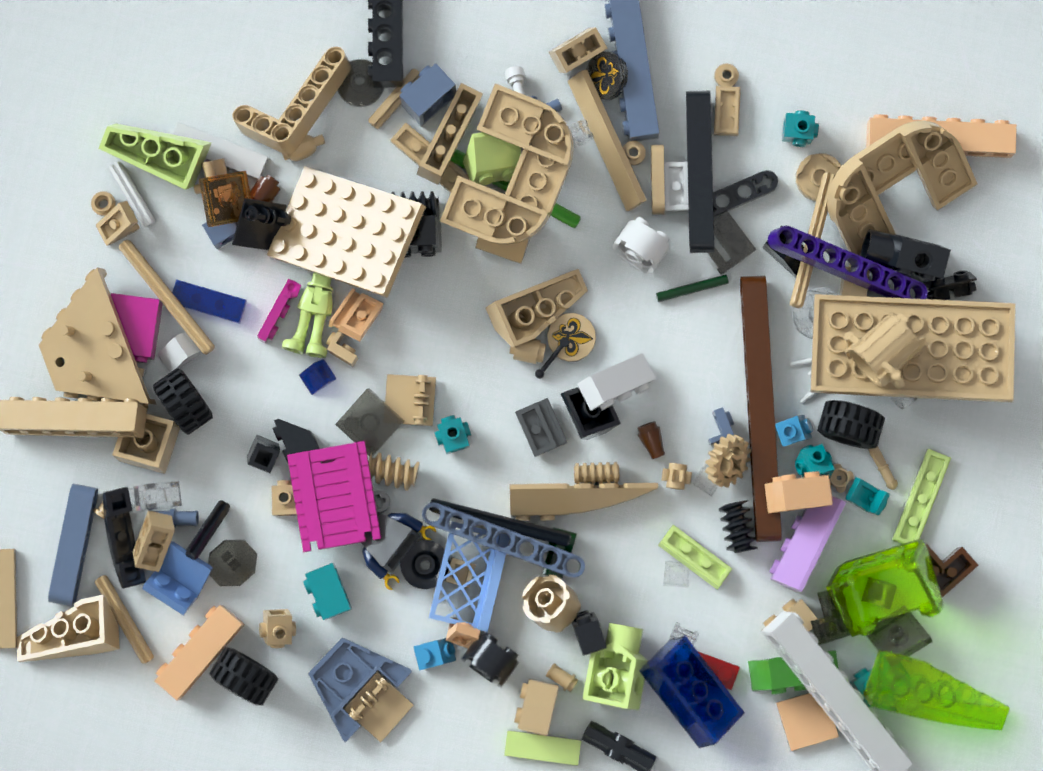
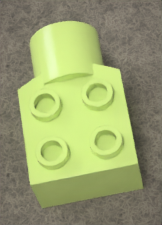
[583,623,648,710]

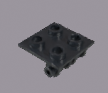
[232,198,291,250]

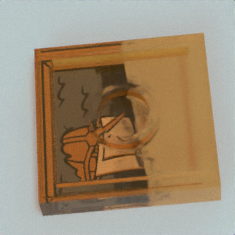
[199,171,251,227]

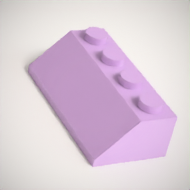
[769,496,846,593]

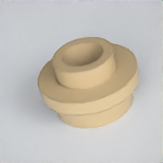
[714,63,739,87]
[623,141,646,165]
[91,191,116,216]

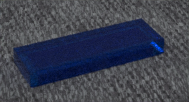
[172,279,247,324]

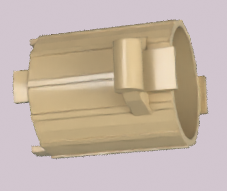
[844,313,926,388]

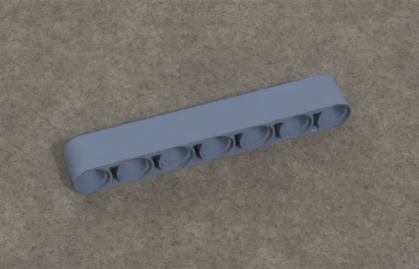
[422,503,585,578]

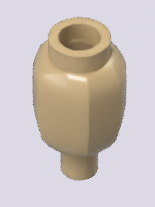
[282,134,325,162]

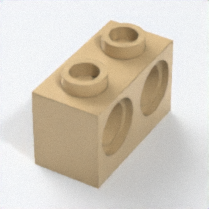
[133,510,175,572]

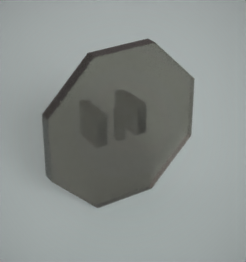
[208,540,257,586]

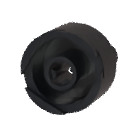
[461,632,519,688]

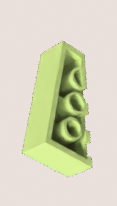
[98,123,212,190]

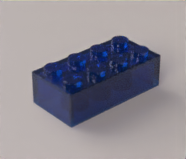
[639,635,745,748]

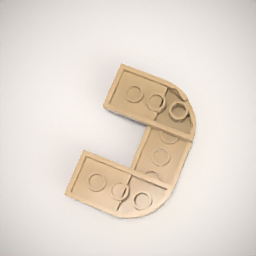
[440,83,574,244]
[827,121,977,256]

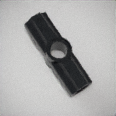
[581,721,657,771]

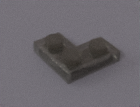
[811,587,852,645]

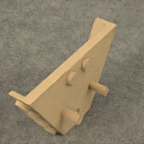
[39,267,157,408]

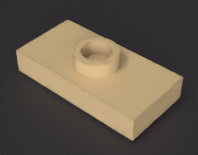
[714,86,740,136]

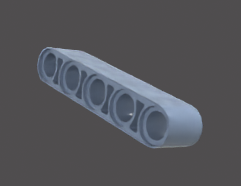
[48,483,98,607]

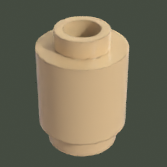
[509,339,546,364]

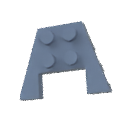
[308,637,412,743]

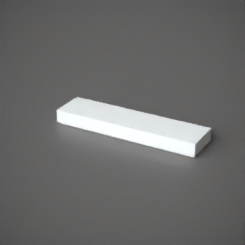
[173,123,268,180]

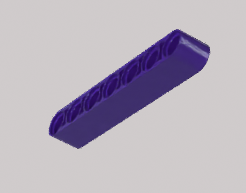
[768,226,928,299]

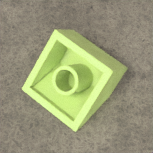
[463,132,521,185]

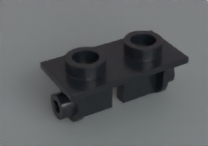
[923,270,977,300]

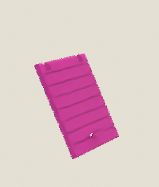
[287,441,381,553]

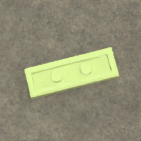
[658,525,732,590]
[504,730,581,765]

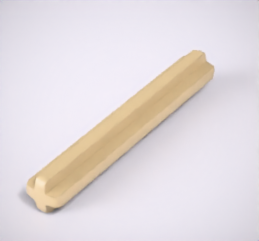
[95,575,154,664]

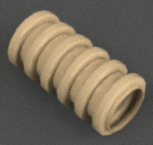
[574,462,619,485]

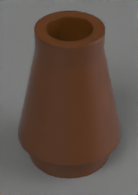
[637,421,665,459]

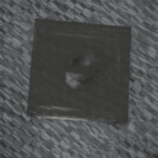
[864,605,933,668]

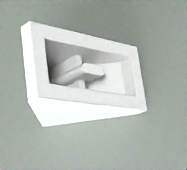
[157,332,202,372]

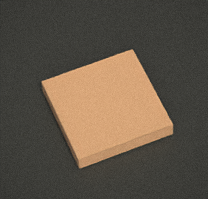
[776,693,839,751]

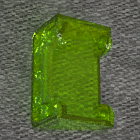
[826,539,944,637]

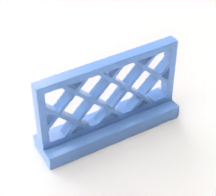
[428,521,510,632]

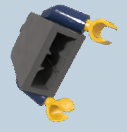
[361,513,436,590]

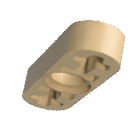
[651,145,665,215]

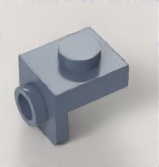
[708,407,734,445]

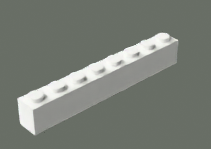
[761,612,913,771]

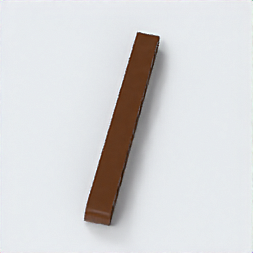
[740,276,782,542]

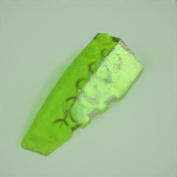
[863,650,1010,730]

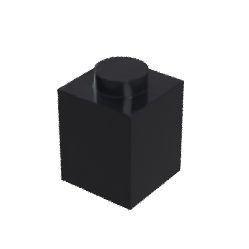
[247,434,280,473]

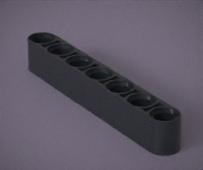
[686,90,715,253]

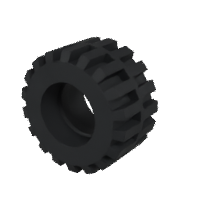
[153,368,213,435]
[817,400,885,449]
[209,647,278,706]

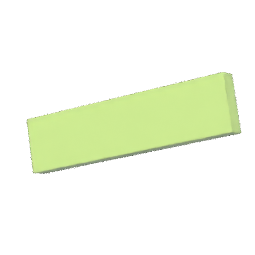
[892,449,951,549]

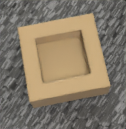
[445,557,476,588]

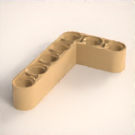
[232,46,351,154]

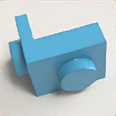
[775,415,813,447]
[413,638,456,670]

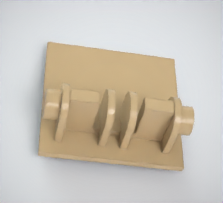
[384,374,436,426]
[344,672,414,742]

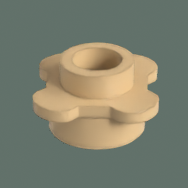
[829,463,854,493]

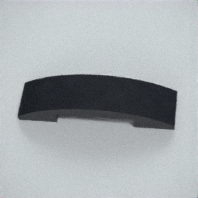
[103,487,146,589]

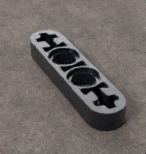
[713,170,778,217]

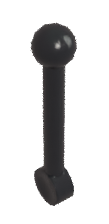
[535,337,570,379]

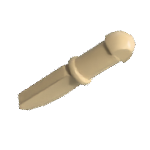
[868,446,898,490]

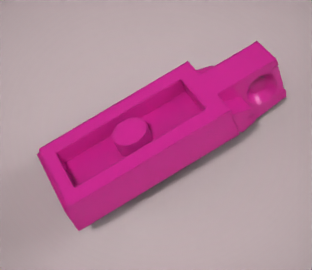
[257,278,301,343]

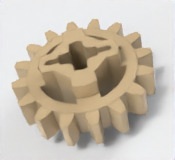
[705,434,751,488]

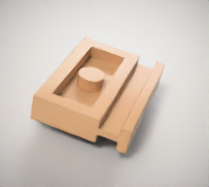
[329,288,384,342]

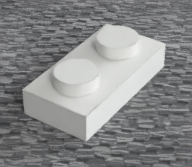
[664,162,689,212]

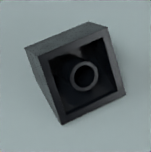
[561,387,621,440]

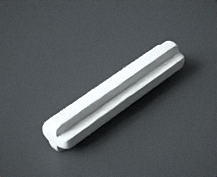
[110,161,155,227]

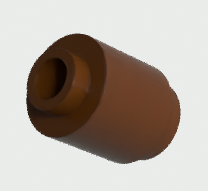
[248,175,281,202]

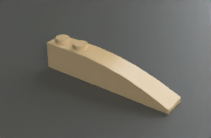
[510,483,658,521]

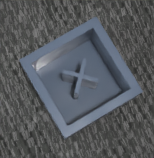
[399,63,456,127]

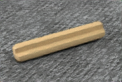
[368,69,420,129]

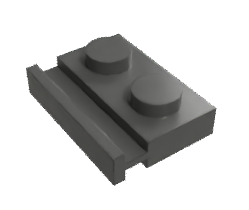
[515,398,567,457]

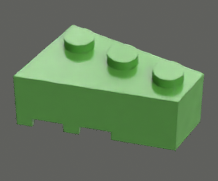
[748,650,838,694]

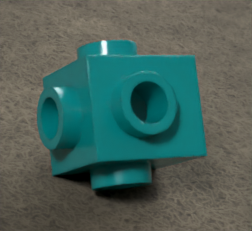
[782,110,819,147]
[434,415,471,454]
[795,444,835,479]

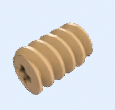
[369,452,420,491]

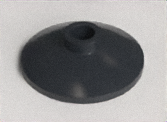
[400,540,450,589]

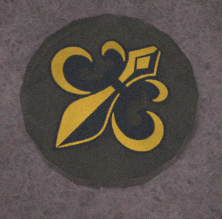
[586,52,628,100]

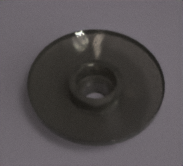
[338,59,384,107]

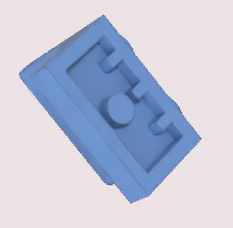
[142,541,213,616]

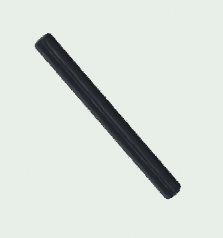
[429,498,571,547]

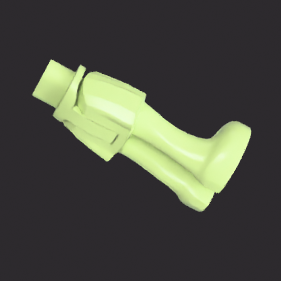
[282,272,333,358]

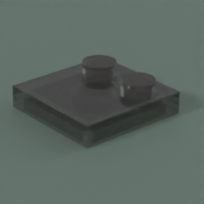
[335,388,405,457]

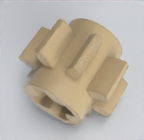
[661,463,692,490]

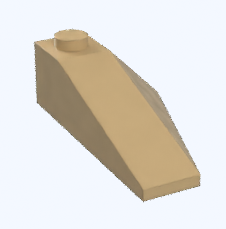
[486,269,588,348]
[17,595,119,662]

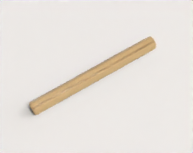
[790,172,835,309]
[119,240,215,355]

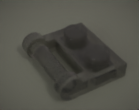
[708,211,756,275]

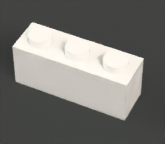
[577,353,656,410]

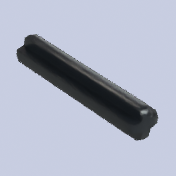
[185,500,230,560]

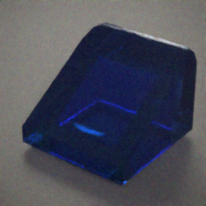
[299,359,336,395]

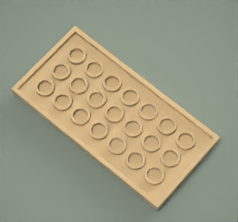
[810,294,1015,402]

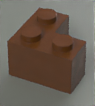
[904,544,979,598]

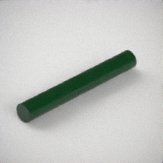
[656,274,729,302]

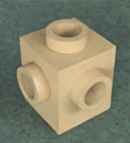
[259,609,296,648]

